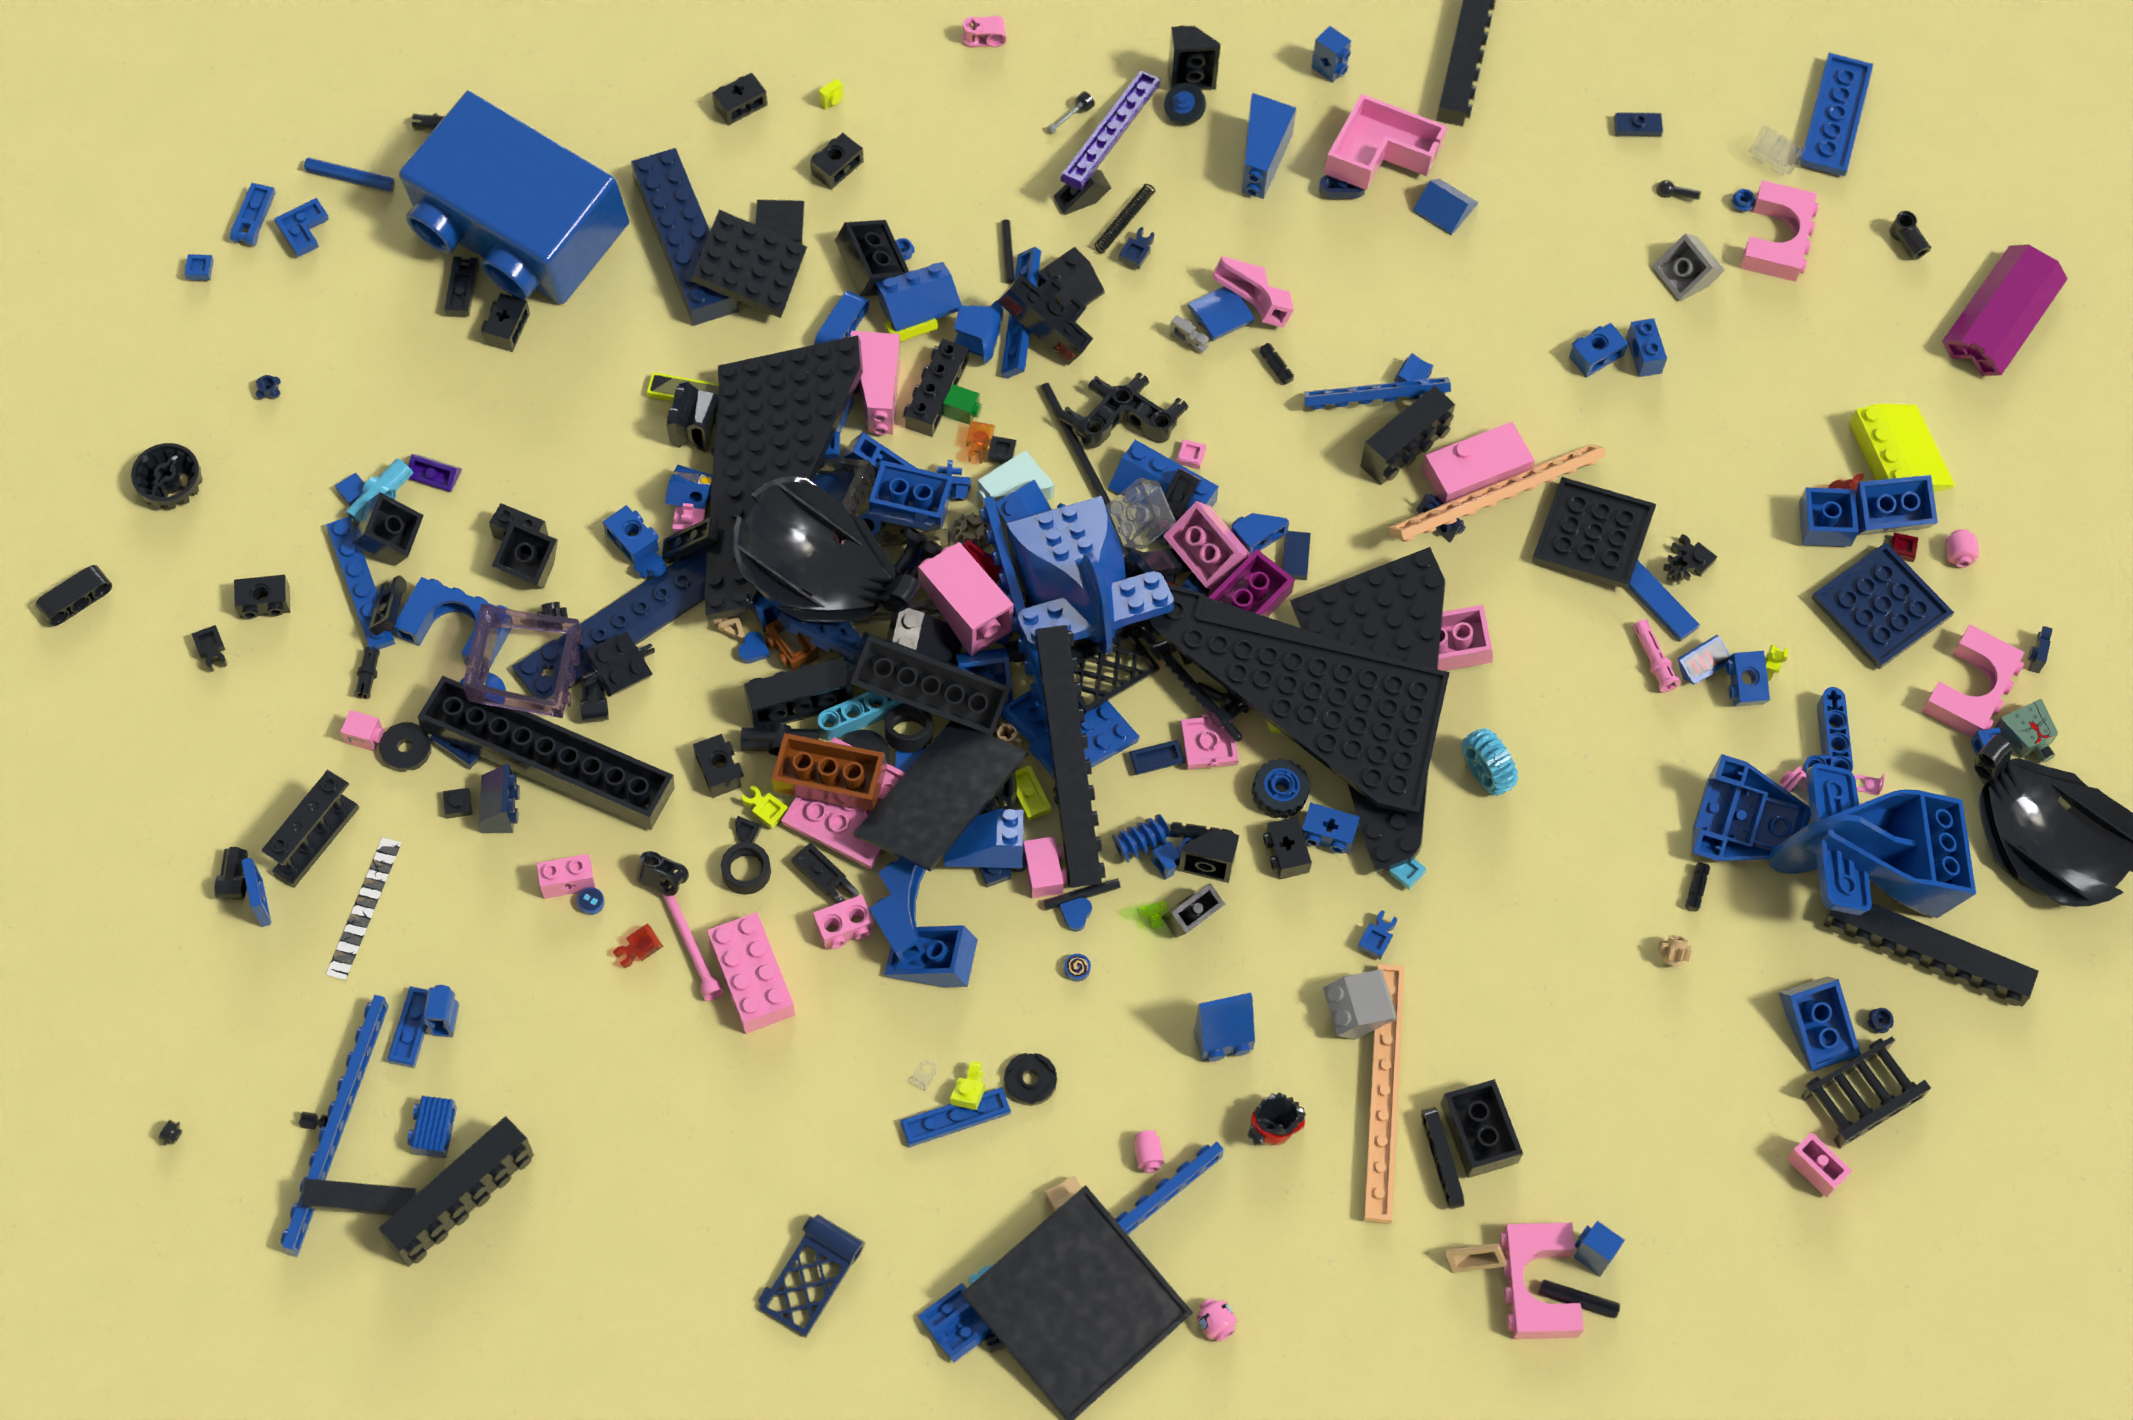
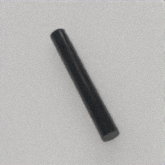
[1001,219,1015,284]
[1043,878,1121,910]

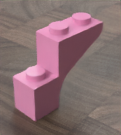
[1212,256,1294,328]

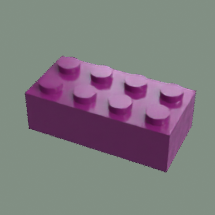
[1208,549,1295,617]

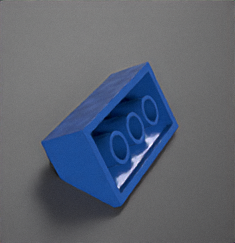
[1108,440,1219,515]

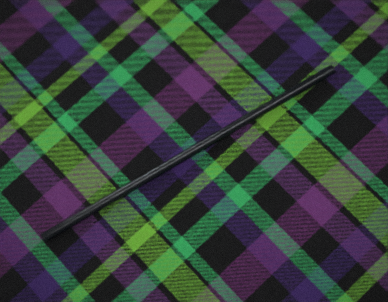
[1040,383,1192,665]

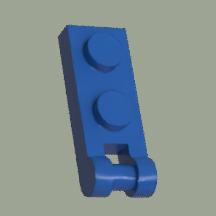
[230,183,276,246]

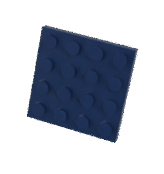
[1812,542,1954,669]

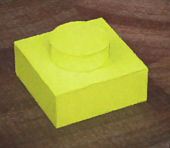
[819,78,844,110]

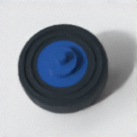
[1164,83,1206,125]

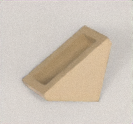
[1445,1243,1507,1273]

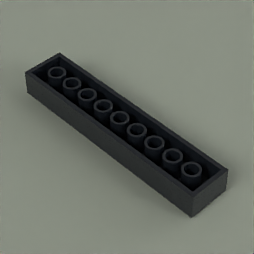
[418,676,675,830]

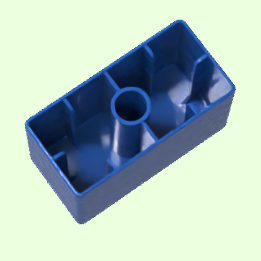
[399,91,630,304]

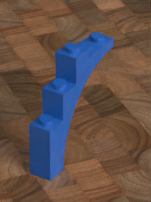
[869,858,926,966]

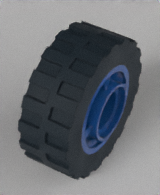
[1252,759,1310,818]

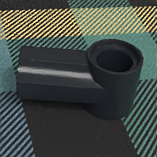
[1889,211,1931,260]
[580,671,609,723]
[214,847,248,900]

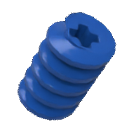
[1112,814,1171,863]

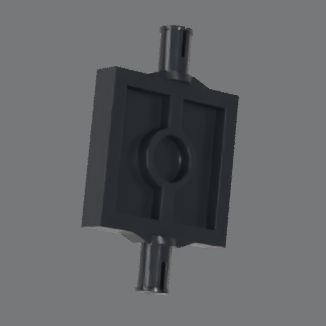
[580,632,655,698]

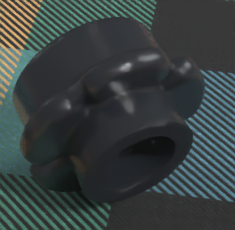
[158,1120,183,1146]

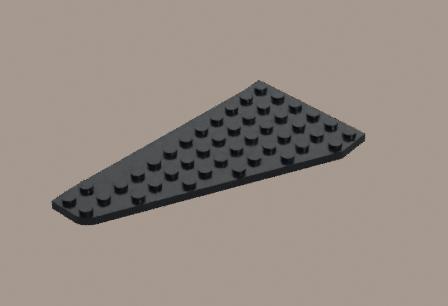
[705,335,863,620]
[1290,547,1446,874]

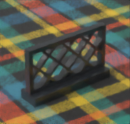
[1071,623,1160,715]

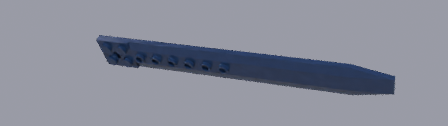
[512,464,861,707]

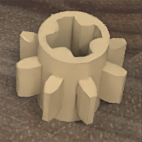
[993,721,1022,747]
[1658,935,1692,967]

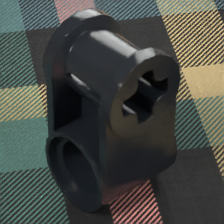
[636,851,689,896]

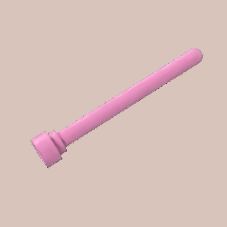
[663,894,724,1001]

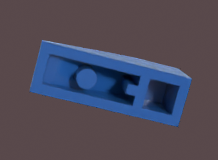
[841,432,916,479]

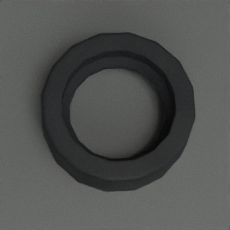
[885,704,933,753]
[721,842,771,895]

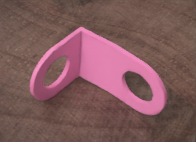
[1854,774,1885,795]

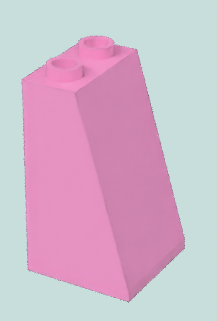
[851,331,900,435]
[918,542,1014,656]

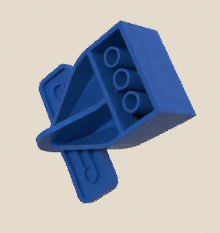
[1006,496,1174,655]
[1769,763,1976,918]

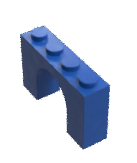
[393,577,515,672]

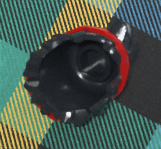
[1248,1092,1306,1146]

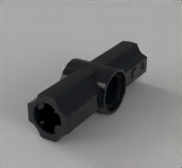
[741,723,819,756]

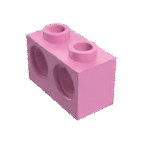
[813,895,874,950]

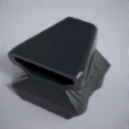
[666,382,718,452]

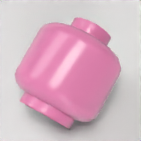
[1945,529,1979,568]

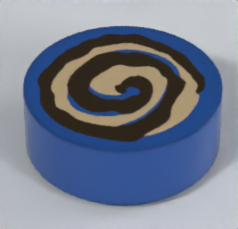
[1064,954,1091,982]

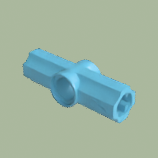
[345,458,413,525]

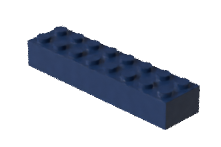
[631,148,739,326]

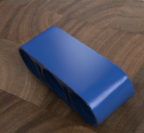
[814,290,870,344]

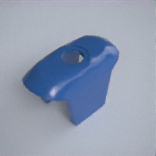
[954,300,1004,365]

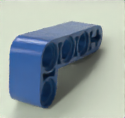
[1802,687,1853,773]

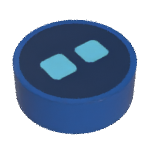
[577,887,605,915]

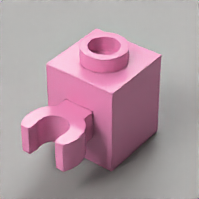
[672,503,707,534]

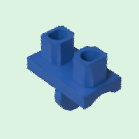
[937,460,971,501]

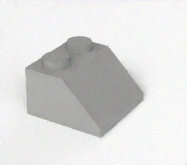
[1652,233,1725,301]
[1323,969,1397,1040]

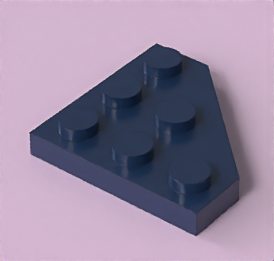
[777,610,861,664]

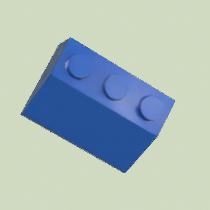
[876,262,962,332]
[869,460,953,533]
[1856,475,1938,535]

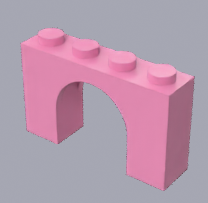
[1740,180,1819,282]
[1922,624,2025,738]
[1499,1223,1584,1339]

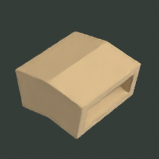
[1045,1176,1082,1212]

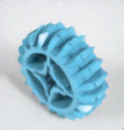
[1462,728,1518,796]

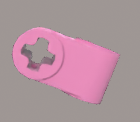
[962,16,1007,48]

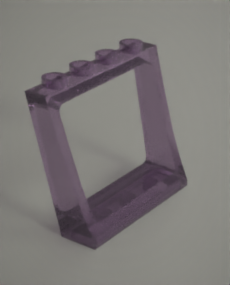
[463,604,584,718]

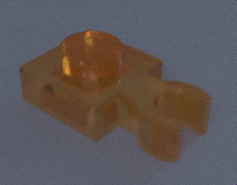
[966,421,995,464]

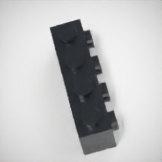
[903,339,969,437]

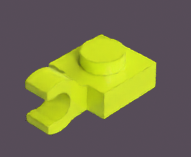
[1765,644,1789,681]
[950,1061,985,1110]

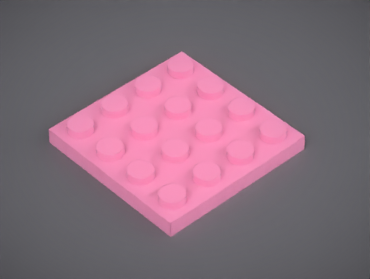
[781,737,905,870]

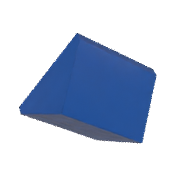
[1413,179,1478,236]

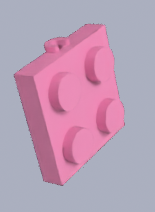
[1181,714,1239,770]

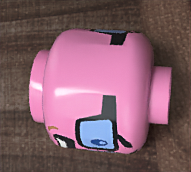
[1196,1298,1237,1342]

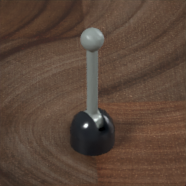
[1047,91,1095,134]

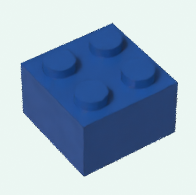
[1799,487,1858,547]

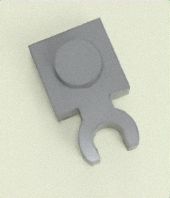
[1170,315,1209,353]

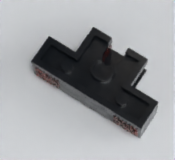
[997,274,1093,366]

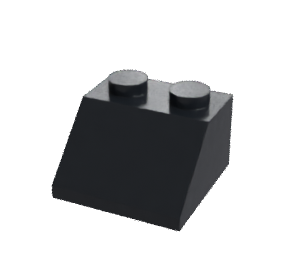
[1038,246,1105,307]
[492,520,558,588]
[1178,829,1239,883]

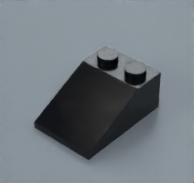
[887,608,962,665]

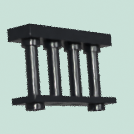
[261,770,359,888]
[1801,1036,1931,1149]

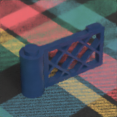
[758,1214,865,1338]

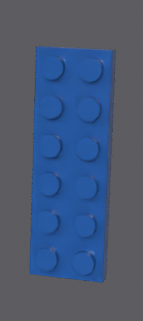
[1800,52,1874,177]

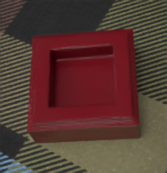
[1890,532,1918,562]

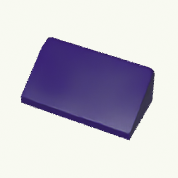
[408,454,462,492]

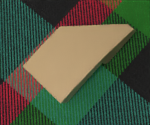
[713,615,745,640]

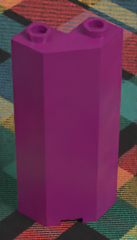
[1942,244,2068,376]

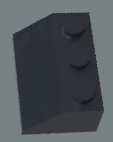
[1168,25,1221,90]
[835,220,909,296]

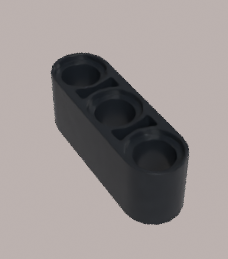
[35,565,112,626]

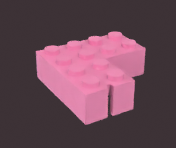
[1324,94,1448,190]

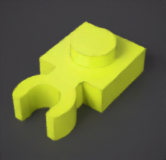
[741,785,788,829]

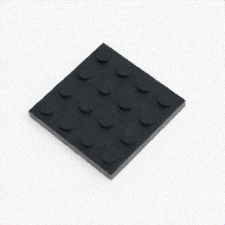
[691,209,807,318]
[1532,477,1656,590]

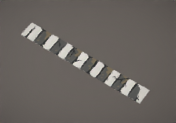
[326,837,402,980]

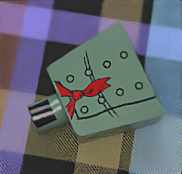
[1995,699,2058,763]

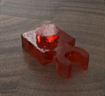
[613,923,664,968]

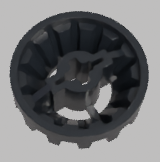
[131,443,203,509]

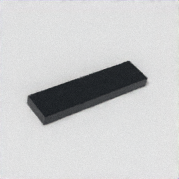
[301,1178,416,1216]

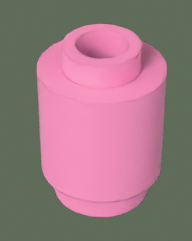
[1133,1130,1165,1173]

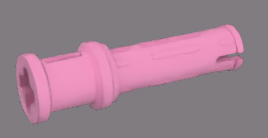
[1633,619,1681,692]

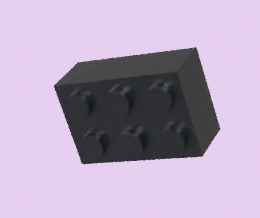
[1440,1079,1523,1178]

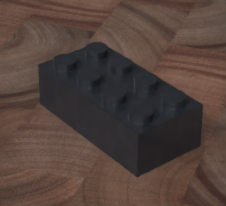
[1360,386,1455,485]
[744,657,852,728]

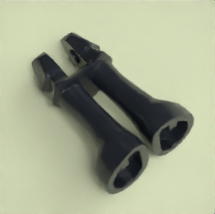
[894,526,943,580]

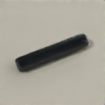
[1539,1280,1620,1318]

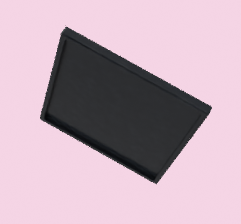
[960,1185,1193,1420]

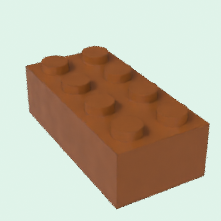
[771,733,887,811]

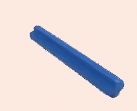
[304,158,395,191]

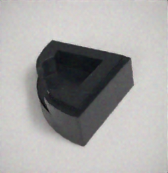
[735,816,762,843]

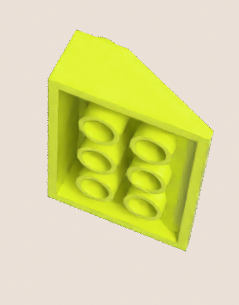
[1849,404,1955,492]

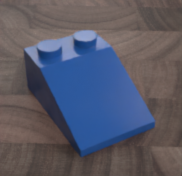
[944,809,1024,868]
[884,925,978,988]
[1779,976,1861,1071]
[1194,992,1255,1062]

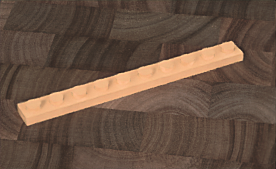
[1388,444,1606,542]
[1364,964,1405,1224]

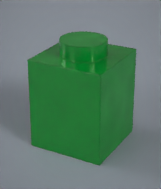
[943,384,982,425]

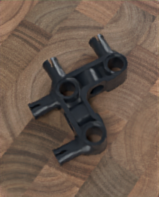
[1059,372,1188,448]

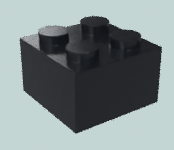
[352,492,424,566]

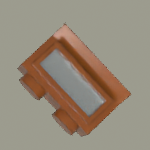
[764,619,819,671]

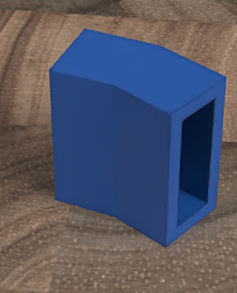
[1393,353,1433,382]

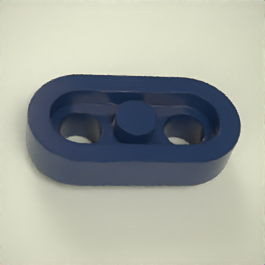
[1319,175,1365,198]

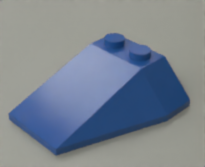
[1692,754,1811,861]

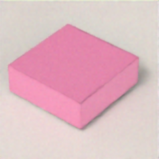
[1176,439,1206,470]

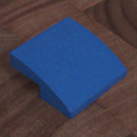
[1187,286,1255,342]
[918,1283,993,1363]

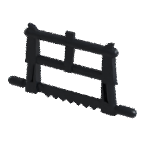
[1139,627,1251,742]

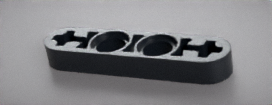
[1421,1107,1464,1210]

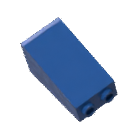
[1242,93,1296,199]

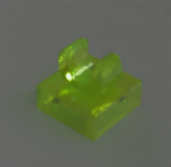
[1137,901,1168,929]

